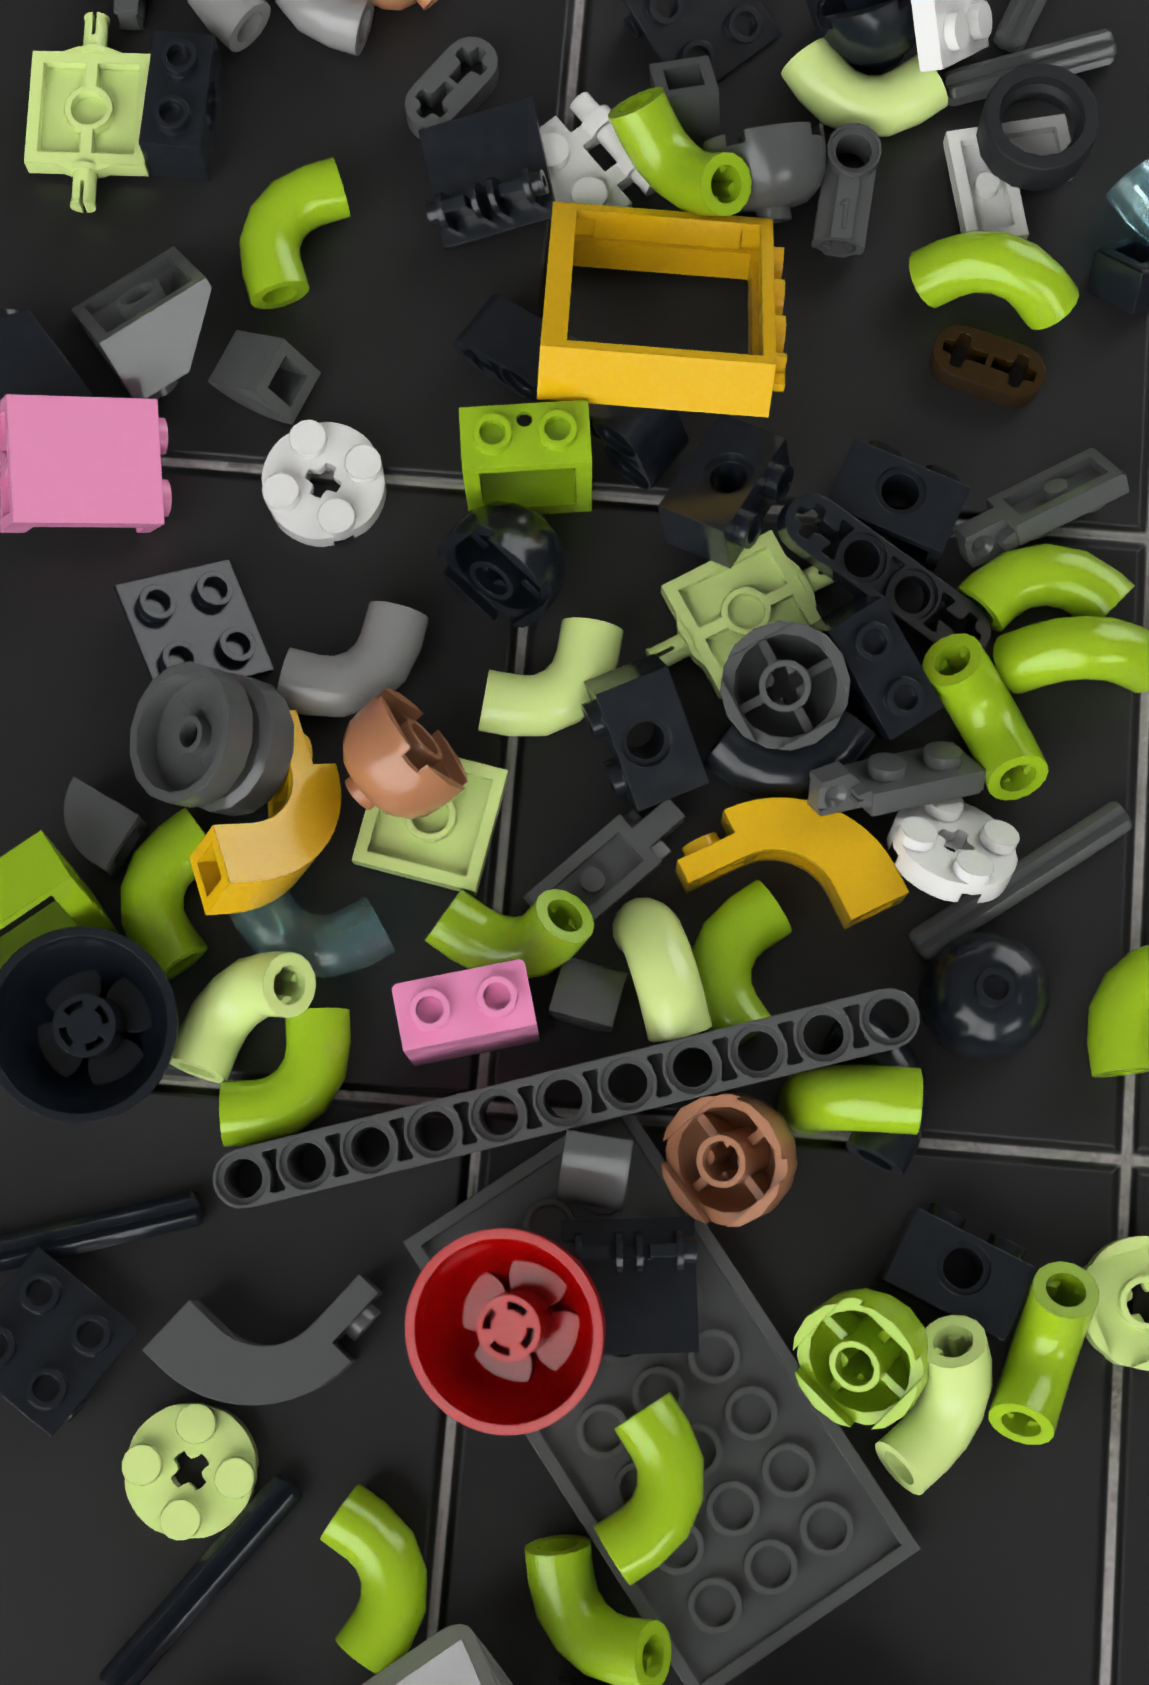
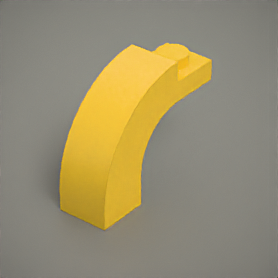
[189,710,341,915]
[675,797,909,930]

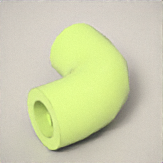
[781,37,948,137]
[478,617,623,736]
[612,897,712,1042]
[170,951,316,1083]
[875,1315,992,1495]

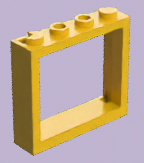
[537,201,787,418]

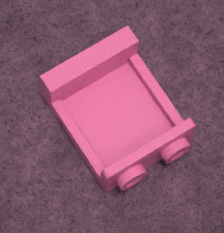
[0,394,172,533]
[392,959,540,1067]

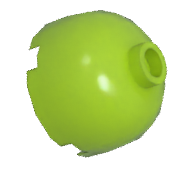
[793,1288,929,1429]

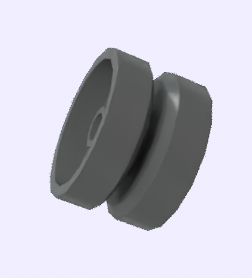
[130,661,294,816]

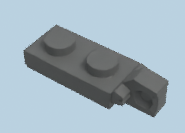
[954,447,1130,568]
[807,741,986,817]
[523,799,685,923]

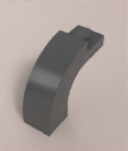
[142,1274,383,1406]

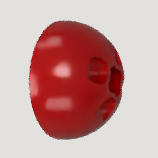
[405,1228,606,1435]

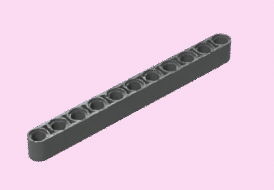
[213,988,920,1208]

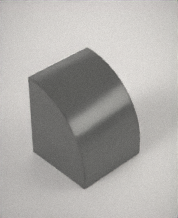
[649,55,721,149]
[207,330,321,425]
[64,777,150,880]
[549,957,628,1035]
[557,1130,633,1211]

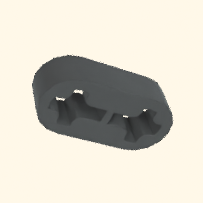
[404,36,499,139]

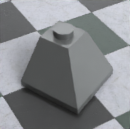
[71,246,212,399]

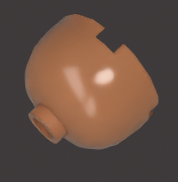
[343,688,468,819]
[661,1092,797,1227]

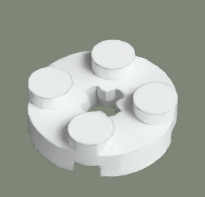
[261,420,387,547]
[887,797,1020,903]

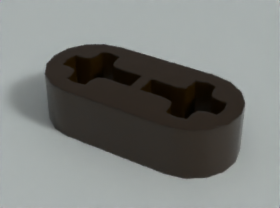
[929,324,1046,408]

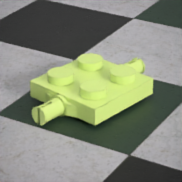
[24,12,151,213]
[645,530,835,699]

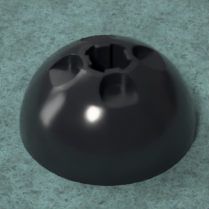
[0,926,179,1124]

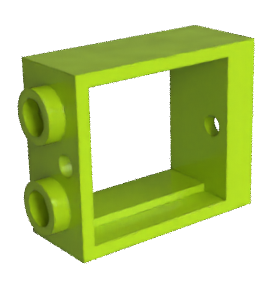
[459,400,592,514]
[0,830,118,969]

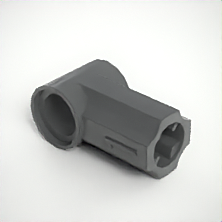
[811,123,882,258]

